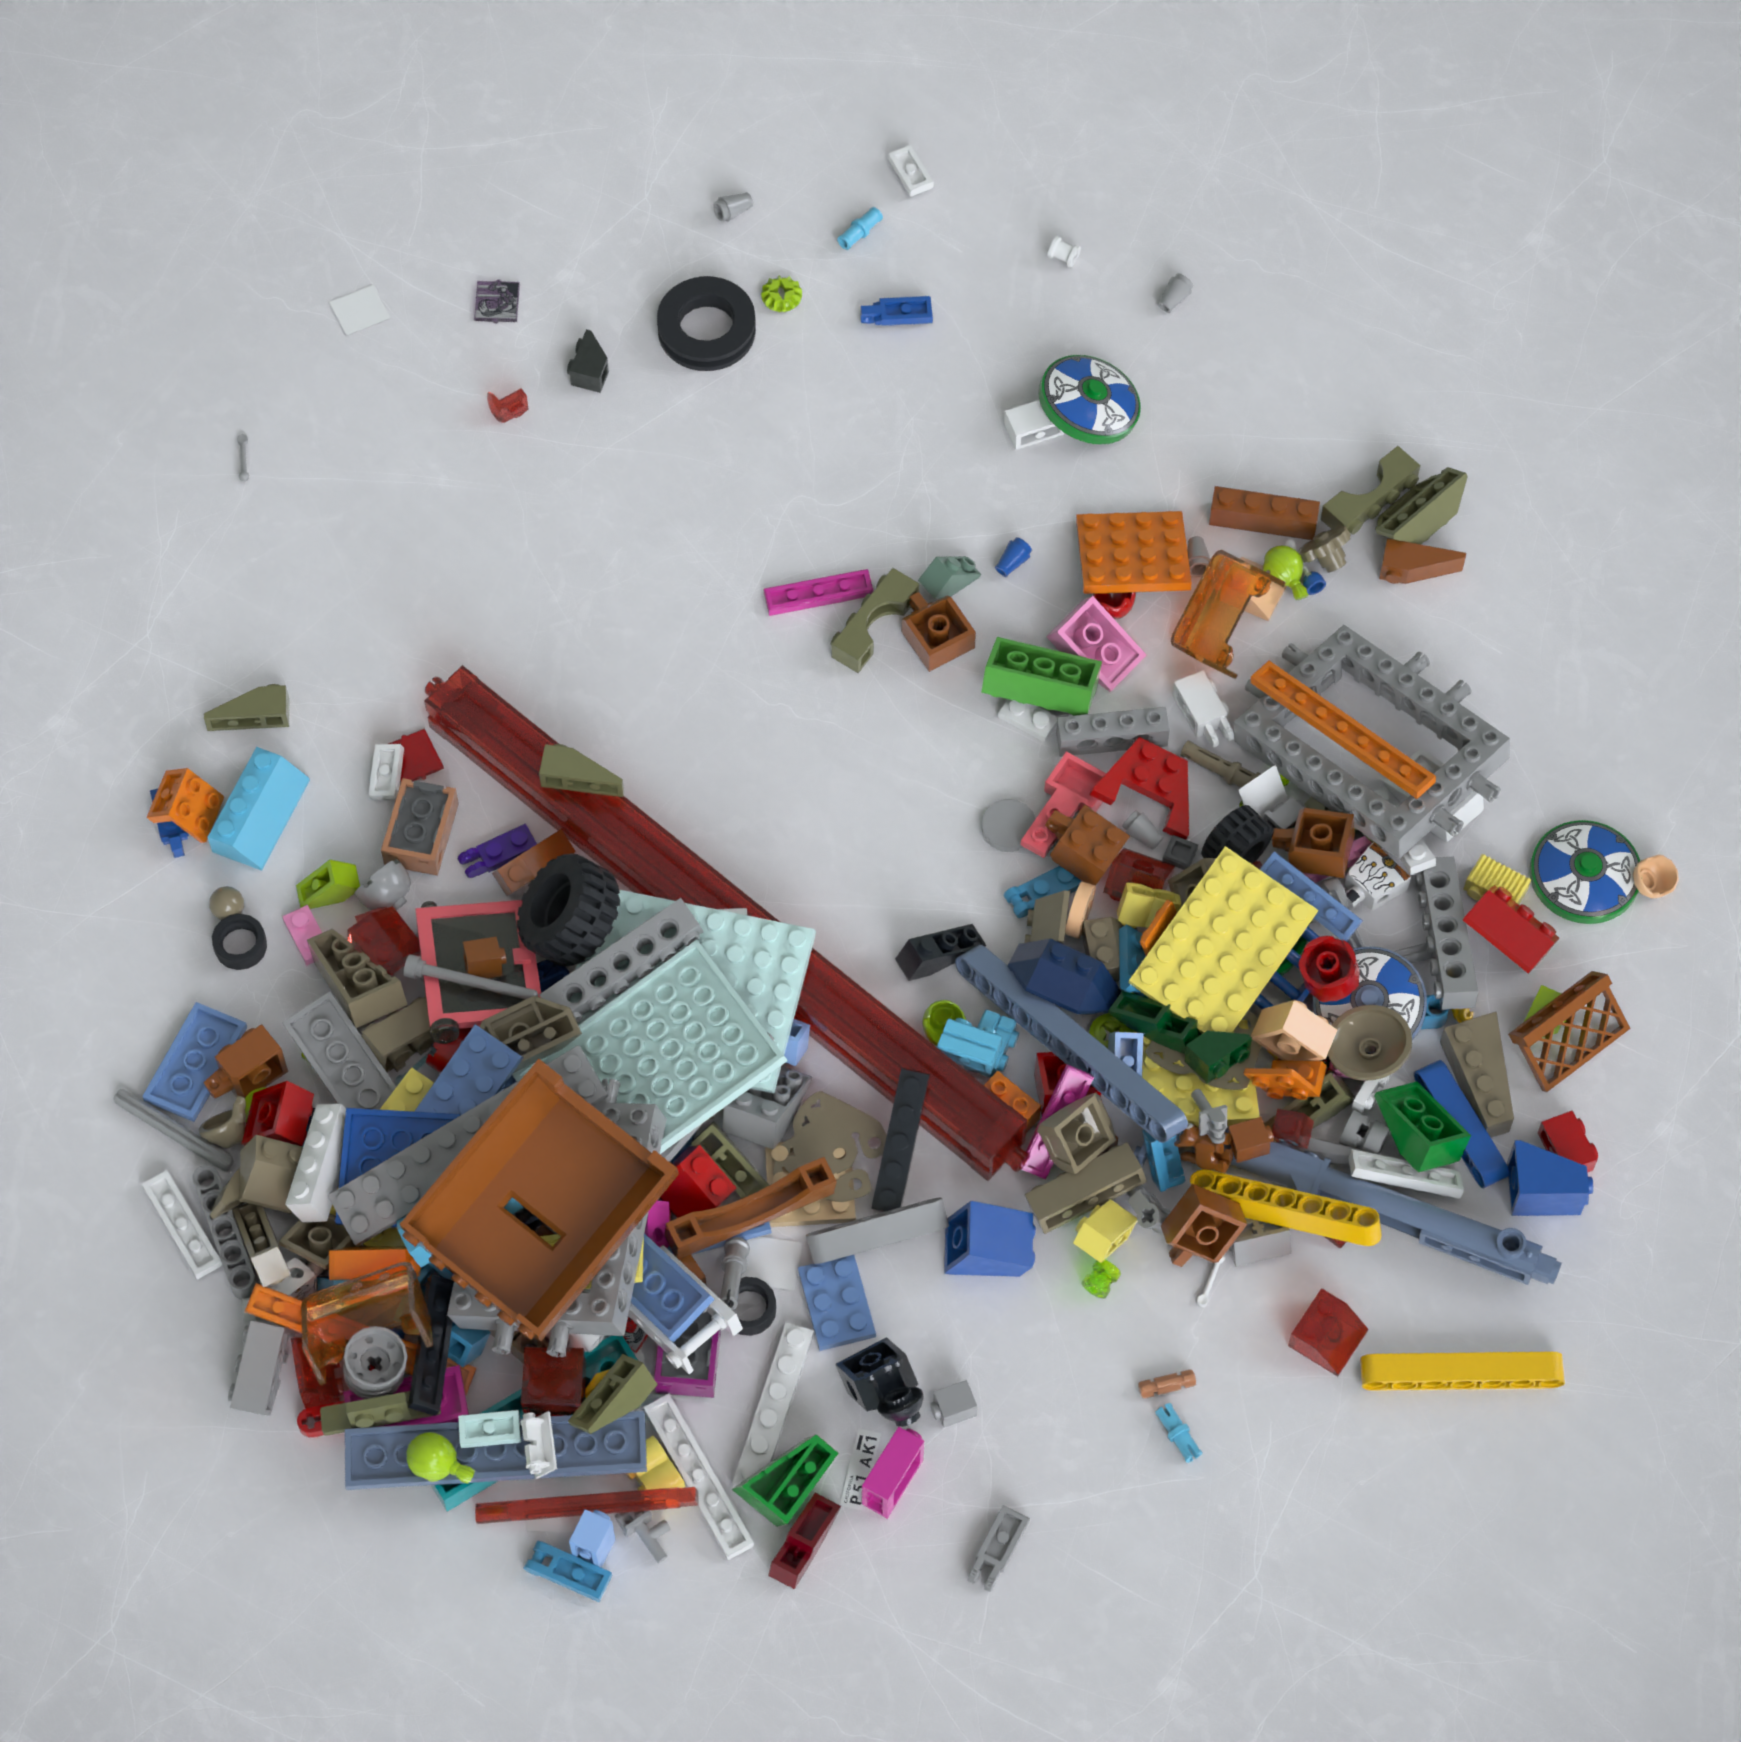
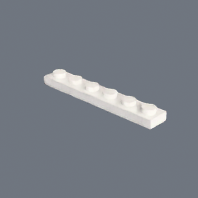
[732,1322,814,1487]
[643,1394,754,1560]

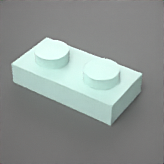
[458,1410,521,1448]

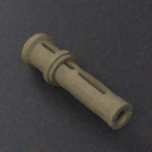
[1180,740,1261,788]

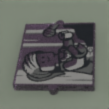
[474,279,520,324]

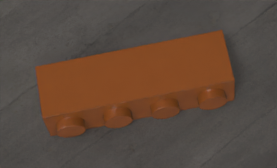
[1209,486,1320,540]

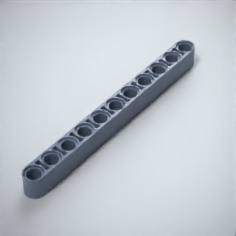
[955,945,1188,1143]

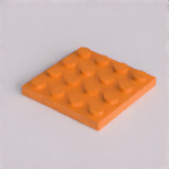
[1076,511,1192,594]

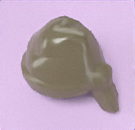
[198,1096,246,1149]

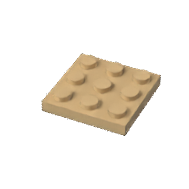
[765,1142,856,1227]

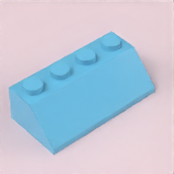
[208,747,310,871]

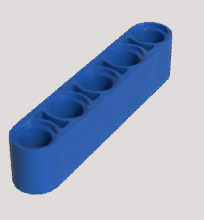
[1414,1060,1510,1189]

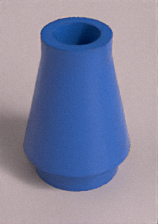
[995,537,1032,577]

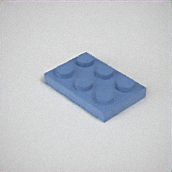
[798,1254,876,1351]

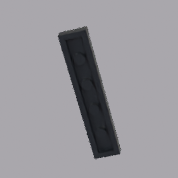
[871,1067,930,1212]
[408,1274,454,1416]

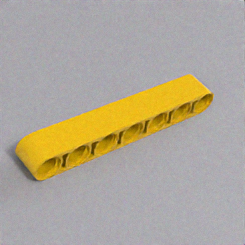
[1190,1169,1382,1246]
[1360,1351,1565,1391]

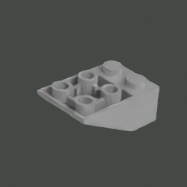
[722,1066,812,1149]

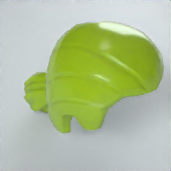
[1263,545,1308,600]
[922,1000,966,1069]
[406,1432,475,1484]

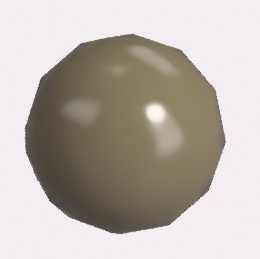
[209,886,244,920]

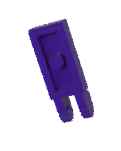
[457,823,537,878]

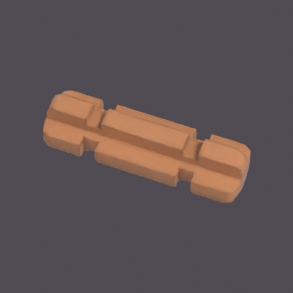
[1138,1369,1196,1399]

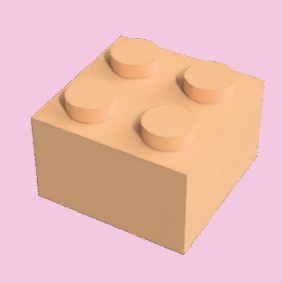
[1251,1000,1337,1061]

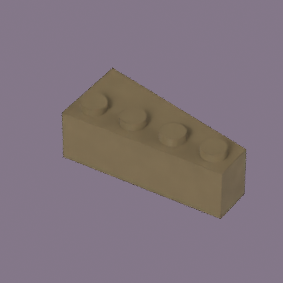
[307,929,408,1028]
[362,982,466,1073]
[1440,1011,1514,1138]

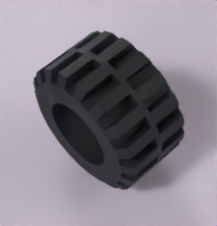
[1201,805,1274,865]

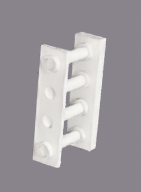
[628,1245,743,1374]

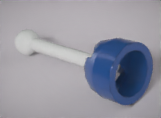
[1285,539,1326,595]

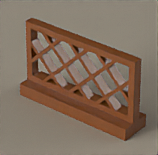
[1508,971,1631,1092]

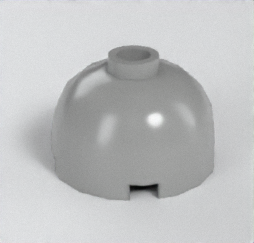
[354,859,411,912]

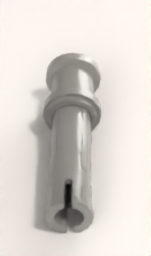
[720,1237,750,1310]

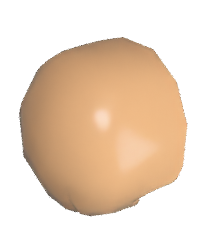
[1633,855,1679,899]

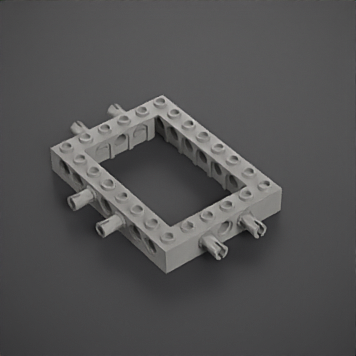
[1234,625,1510,859]
[447,1079,667,1357]

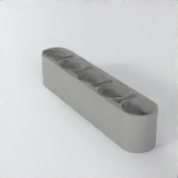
[192,1165,257,1299]
[806,1198,949,1264]

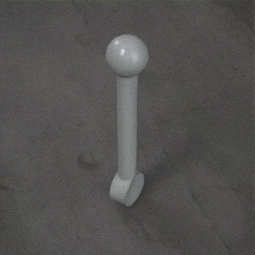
[237,434,249,481]

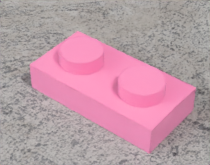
[282,905,322,966]

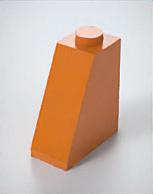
[329,1246,422,1280]

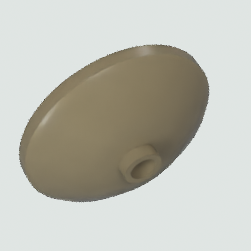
[1328,1005,1412,1081]

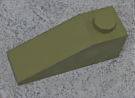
[204,684,289,731]
[539,744,624,797]
[1264,1072,1355,1142]
[691,1121,769,1199]
[568,1354,658,1434]

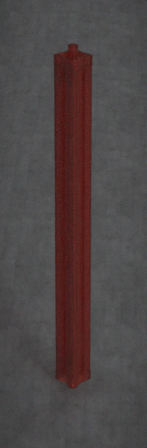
[424,665,1030,1181]

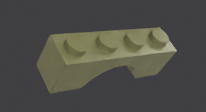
[1320,446,1421,535]
[830,568,919,673]

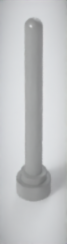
[404,954,538,999]

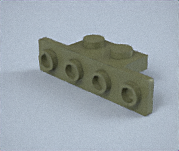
[320,1391,441,1436]

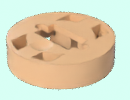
[1065,882,1096,939]

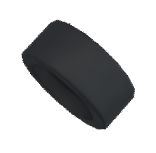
[212,914,267,970]
[728,1277,776,1336]

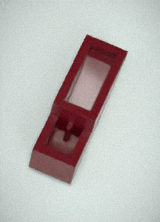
[768,1492,841,1590]

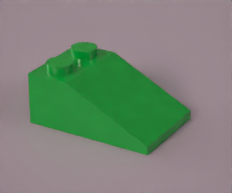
[1374,1081,1471,1173]

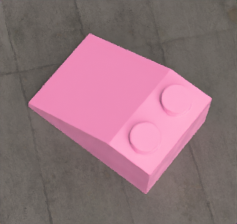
[1046,596,1146,692]

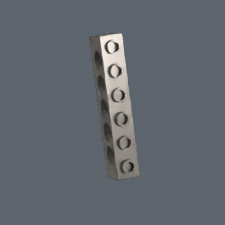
[1415,856,1478,1010]
[539,898,703,1023]

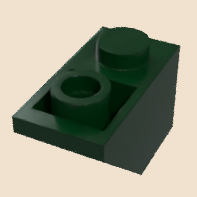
[1184,1030,1252,1083]

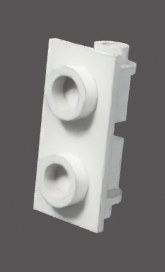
[520,1412,557,1479]

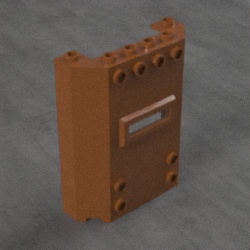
[400,1059,679,1341]

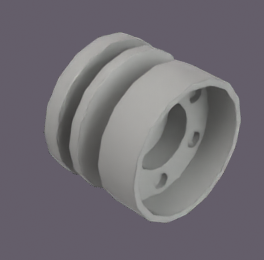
[343,1326,407,1399]

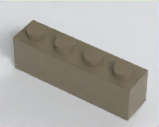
[1024,1142,1147,1234]
[232,1203,291,1287]

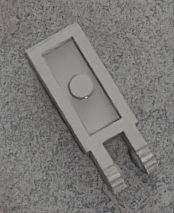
[967,1505,1030,1592]

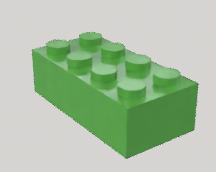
[981,637,1102,716]

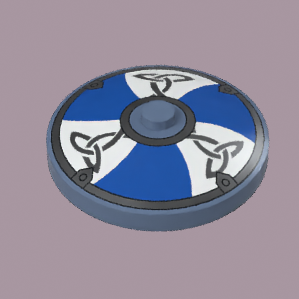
[1313,947,1427,1054]

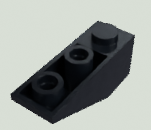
[895,923,986,981]

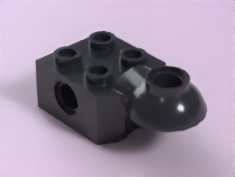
[835,1337,924,1427]

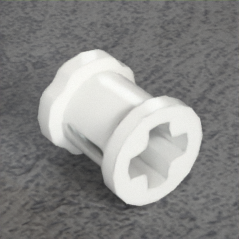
[1048,236,1081,267]

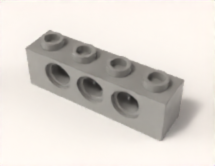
[1056,707,1170,757]

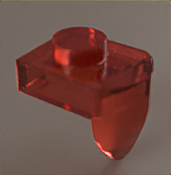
[487,388,529,423]

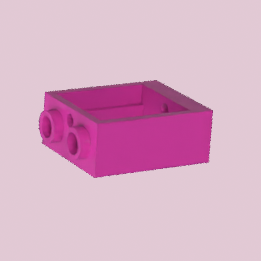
[862,1427,924,1519]

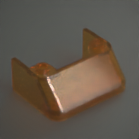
[1171,550,1286,679]
[301,1262,433,1385]

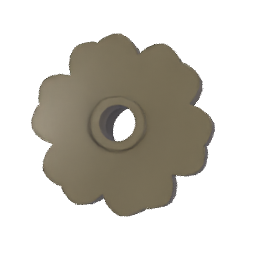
[1299,526,1351,573]

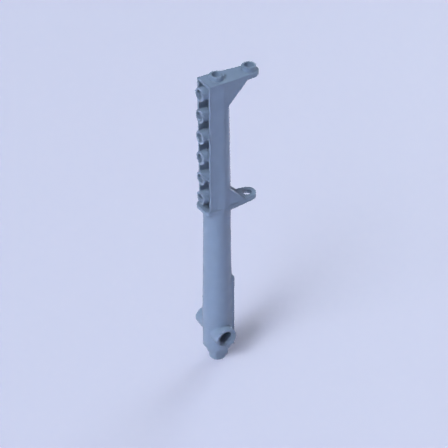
[1134,1126,1562,1285]

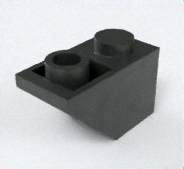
[567,329,609,393]

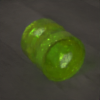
[1082,1260,1121,1299]

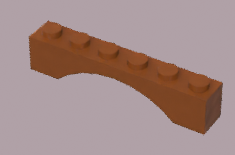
[664,1157,837,1260]

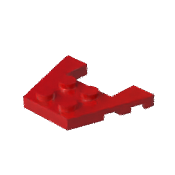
[1089,737,1189,840]

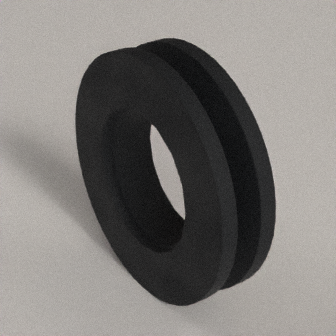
[657,276,756,371]

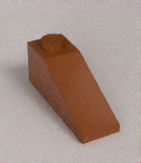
[1379,538,1466,584]
[492,829,576,896]

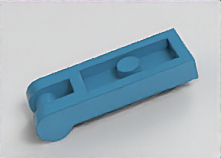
[1003,866,1083,918]
[1119,925,1149,998]
[524,1541,612,1602]

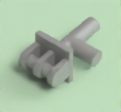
[1191,1089,1228,1144]
[614,1499,671,1563]

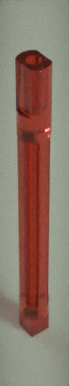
[475,1487,698,1524]

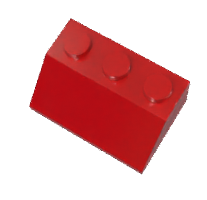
[1463,885,1560,974]

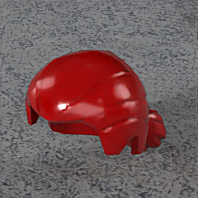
[1093,592,1136,619]

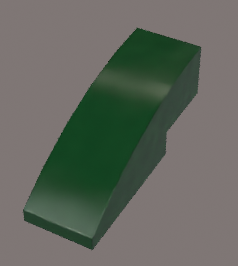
[1109,991,1201,1054]

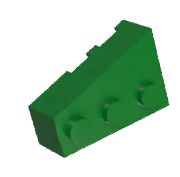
[731,1434,839,1527]

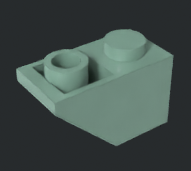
[918,556,981,599]

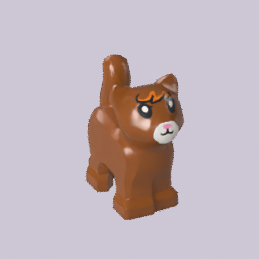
[1174,1123,1233,1173]

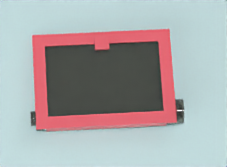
[415,900,541,1044]

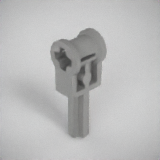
[1127,1185,1171,1234]

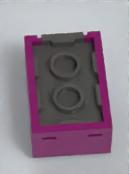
[654,1311,721,1398]

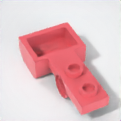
[1021,751,1106,858]

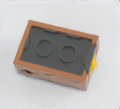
[381,778,459,876]

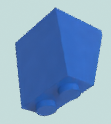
[1507,1140,1593,1216]
[944,1201,1036,1277]

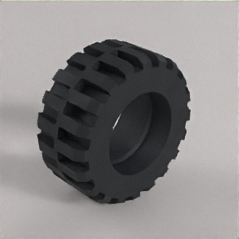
[517,853,620,967]

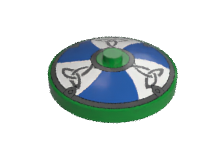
[1038,355,1141,444]
[1530,820,1640,924]

